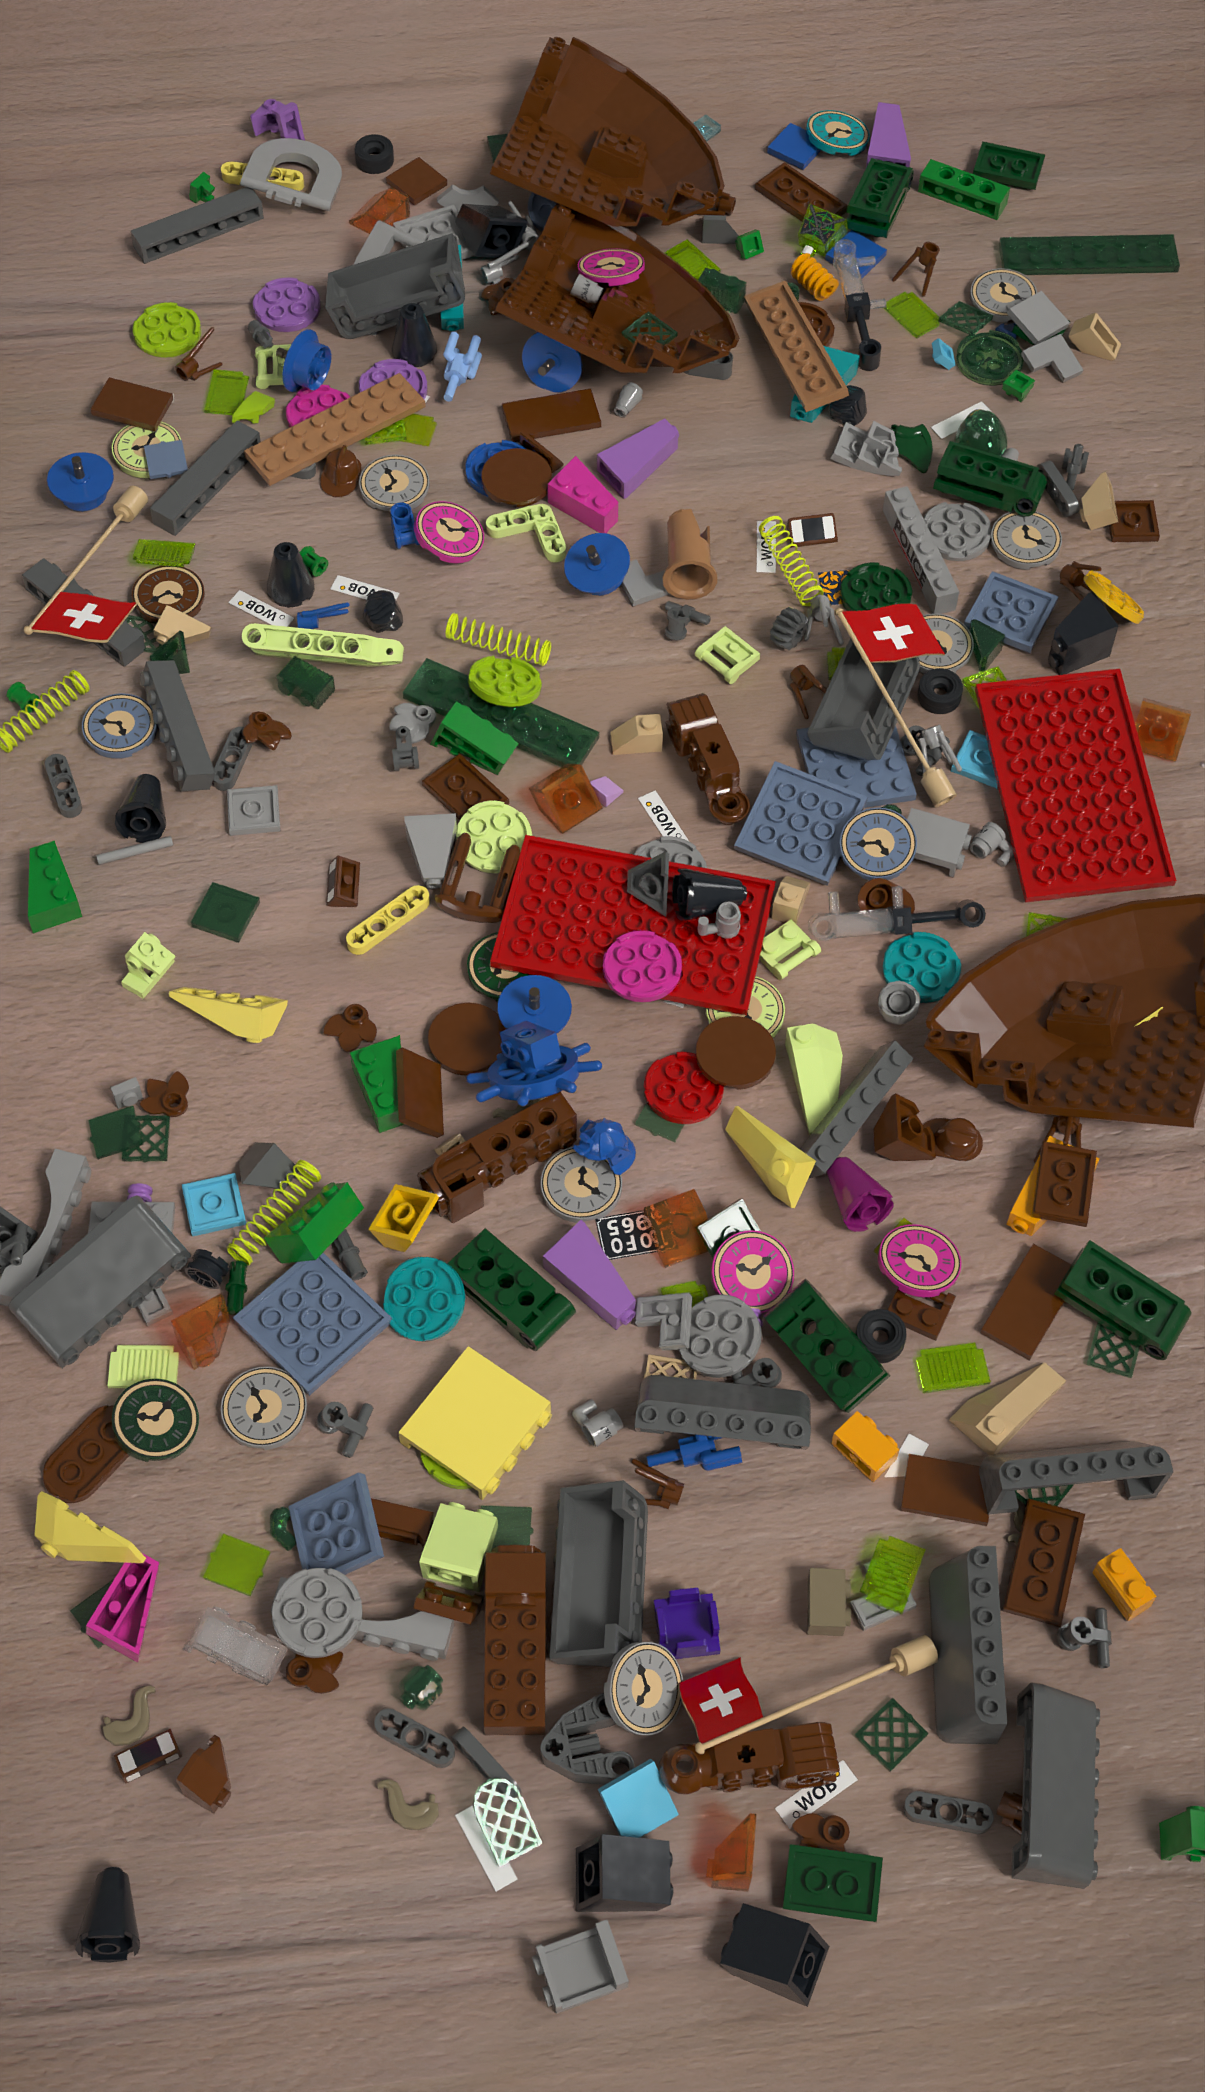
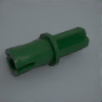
[225,1260,248,1315]

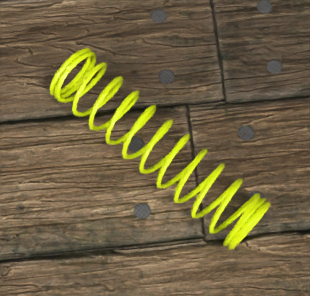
[759,516,824,606]
[445,613,551,666]
[0,670,90,753]
[227,1160,321,1266]

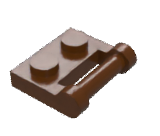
[888,1287,956,1341]
[413,1580,484,1625]

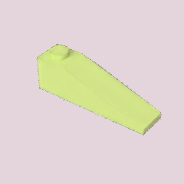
[785,1023,843,1135]

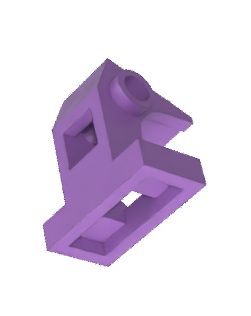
[250,99,305,141]

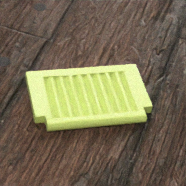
[108,1345,179,1389]

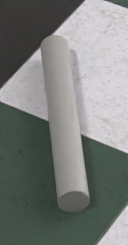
[96,836,173,865]

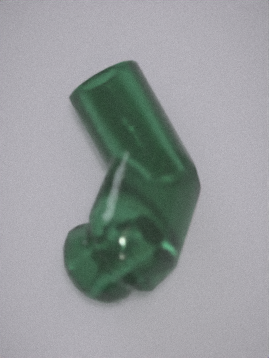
[270,1507,297,1551]

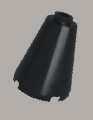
[392,303,437,367]
[267,542,315,608]
[115,774,166,843]
[672,869,747,921]
[75,1867,140,1963]

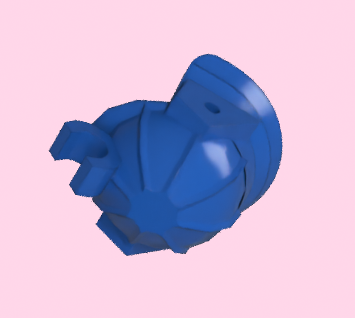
[573,1118,636,1175]

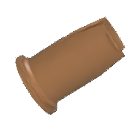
[663,509,717,600]

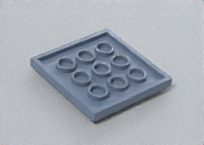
[796,726,917,808]
[734,761,868,886]
[233,1253,392,1396]

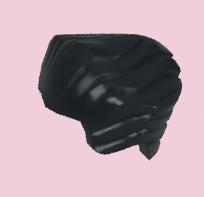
[829,385,867,426]
[363,590,403,633]

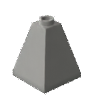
[404,813,457,889]

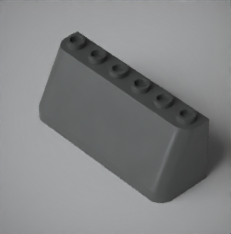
[325,233,465,339]
[807,638,920,761]
[9,1196,191,1369]
[634,1375,811,1450]
[979,1441,1173,1515]
[548,1480,648,1667]
[929,1546,1007,1744]
[1012,1683,1100,1889]

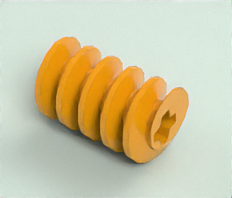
[791,253,839,301]

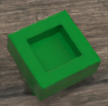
[189,172,215,203]
[735,229,764,259]
[1002,370,1035,402]

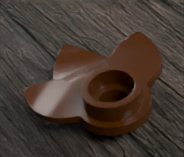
[481,278,515,316]
[243,711,292,750]
[324,1004,377,1052]
[140,1071,189,1117]
[286,1651,343,1694]
[792,1813,850,1852]

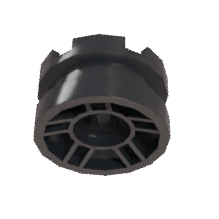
[185,1249,230,1289]

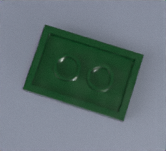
[973,141,1045,190]
[782,1844,883,1922]

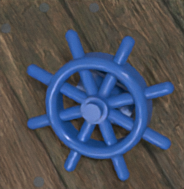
[466,1020,602,1106]

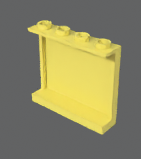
[399,1346,552,1500]

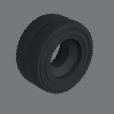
[355,134,394,174]
[917,668,963,714]
[855,1309,907,1363]

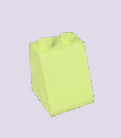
[419,1502,498,1592]

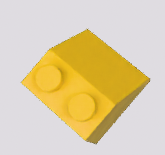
[369,1184,439,1252]

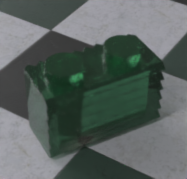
[698,268,747,314]
[276,656,335,709]

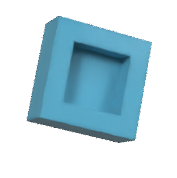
[932,338,956,370]

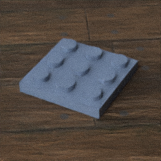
[964,571,1059,653]
[289,1473,384,1575]

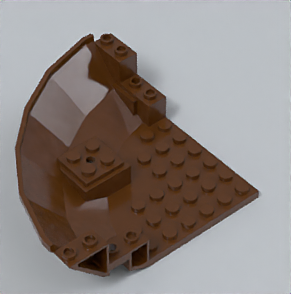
[490,37,725,227]
[495,203,740,373]
[924,894,1205,1128]

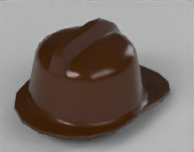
[320,445,361,497]
[857,878,915,926]
[923,1118,983,1161]

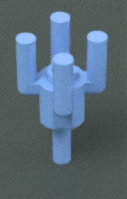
[443,332,482,402]

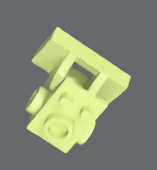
[121,932,176,999]

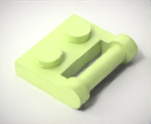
[255,344,291,389]
[695,626,760,684]
[759,920,821,980]

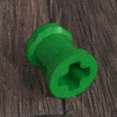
[300,546,329,577]
[6,682,39,713]

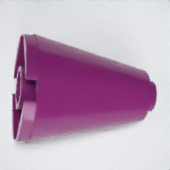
[827,1157,894,1232]

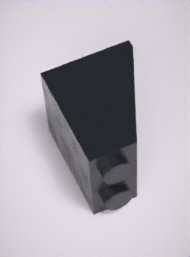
[455,204,528,258]
[1048,591,1118,675]
[576,1834,673,1912]
[720,1903,830,2007]

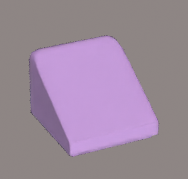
[588,776,623,807]

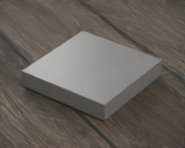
[1007,291,1070,345]
[227,785,281,836]

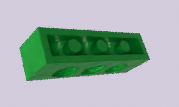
[918,159,1010,220]

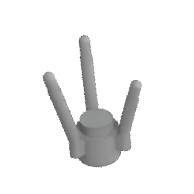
[508,201,539,250]
[481,242,529,284]
[804,595,844,645]
[918,724,962,773]

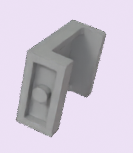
[907,808,972,877]
[532,1919,629,2014]

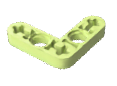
[486,504,566,562]

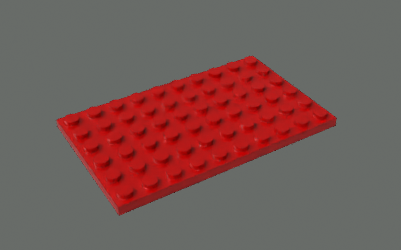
[975,669,1177,903]
[490,835,776,1016]

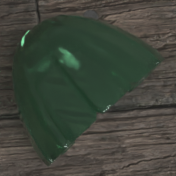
[954,409,1008,456]

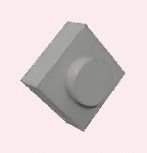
[110,1077,143,1109]

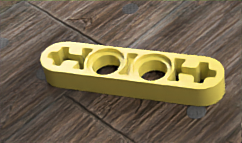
[221,162,304,191]
[346,885,430,955]

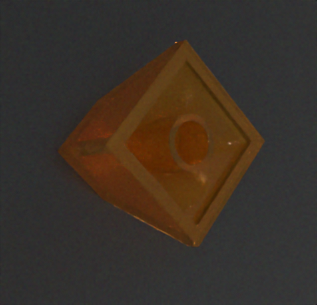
[706,1813,756,1892]

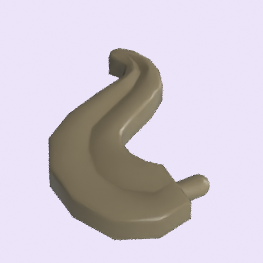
[102,1686,156,1746]
[377,1779,439,1831]

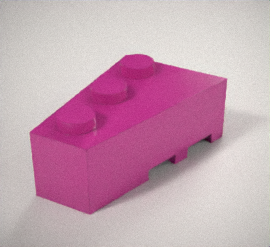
[548,456,618,533]
[86,1553,159,1663]

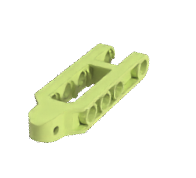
[242,623,404,667]

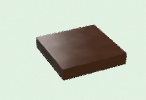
[386,157,447,206]
[1109,500,1160,542]

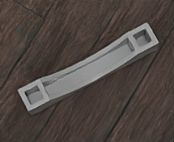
[0,1149,92,1307]
[271,1577,454,1661]

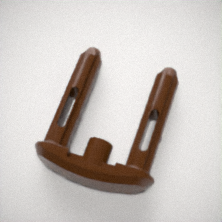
[434,832,520,923]

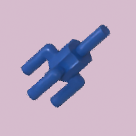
[646,1435,743,1471]

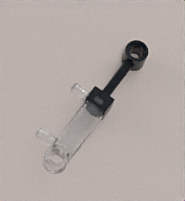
[833,239,887,371]
[808,886,986,941]

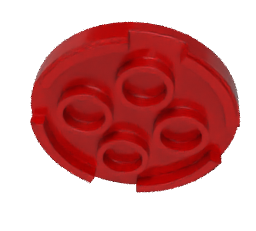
[644,1052,724,1124]

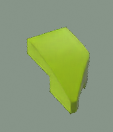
[232,391,275,423]

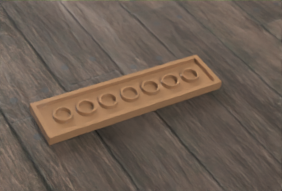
[744,280,849,412]
[244,373,425,486]

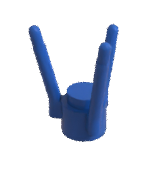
[297,602,350,629]

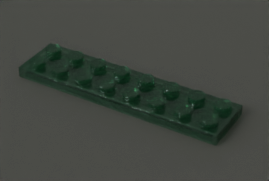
[999,234,1180,275]
[403,658,600,773]

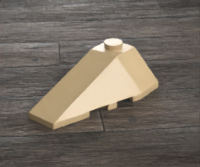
[949,1362,1066,1455]

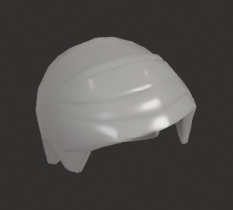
[878,981,920,1025]

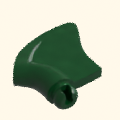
[890,424,933,473]

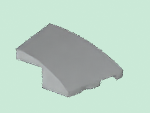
[830,421,902,476]

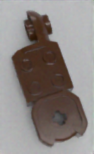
[665,693,750,825]
[659,1722,840,1794]

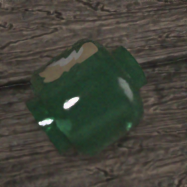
[398,1664,443,1711]

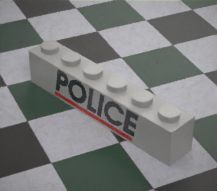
[883,486,959,614]

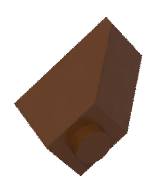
[873,1093,936,1161]
[176,1735,231,1814]

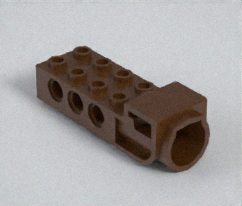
[417,1092,577,1223]
[484,1545,546,1735]

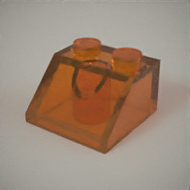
[349,187,410,234]
[1135,698,1191,762]
[529,763,603,834]
[643,1189,708,1268]
[171,1293,230,1370]

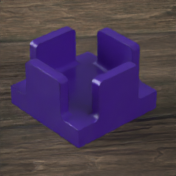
[653,1587,721,1659]

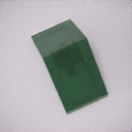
[969,619,1005,673]
[150,630,190,674]

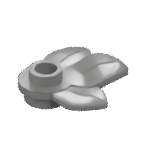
[389,703,436,744]

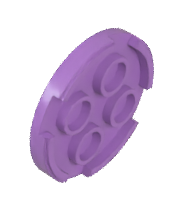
[253,278,321,332]
[359,359,427,400]

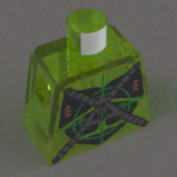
[798,204,848,257]

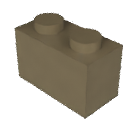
[807,1568,851,1636]

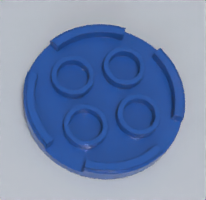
[465,440,526,497]

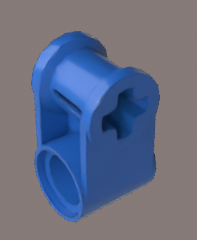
[390,502,420,549]

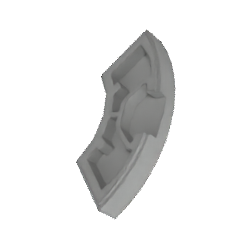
[437,185,499,212]

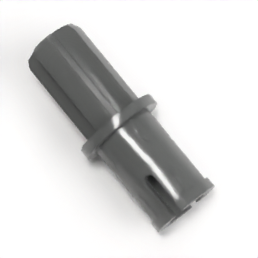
[248,320,274,349]
[334,1229,368,1281]

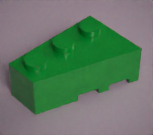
[430,701,519,775]
[28,841,82,934]
[350,1035,404,1133]
[264,1182,364,1263]
[1159,1806,1205,1862]

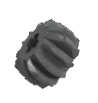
[770,607,808,650]

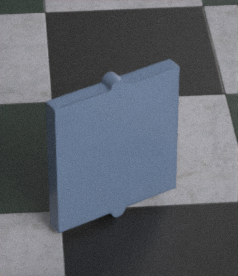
[144,440,188,479]

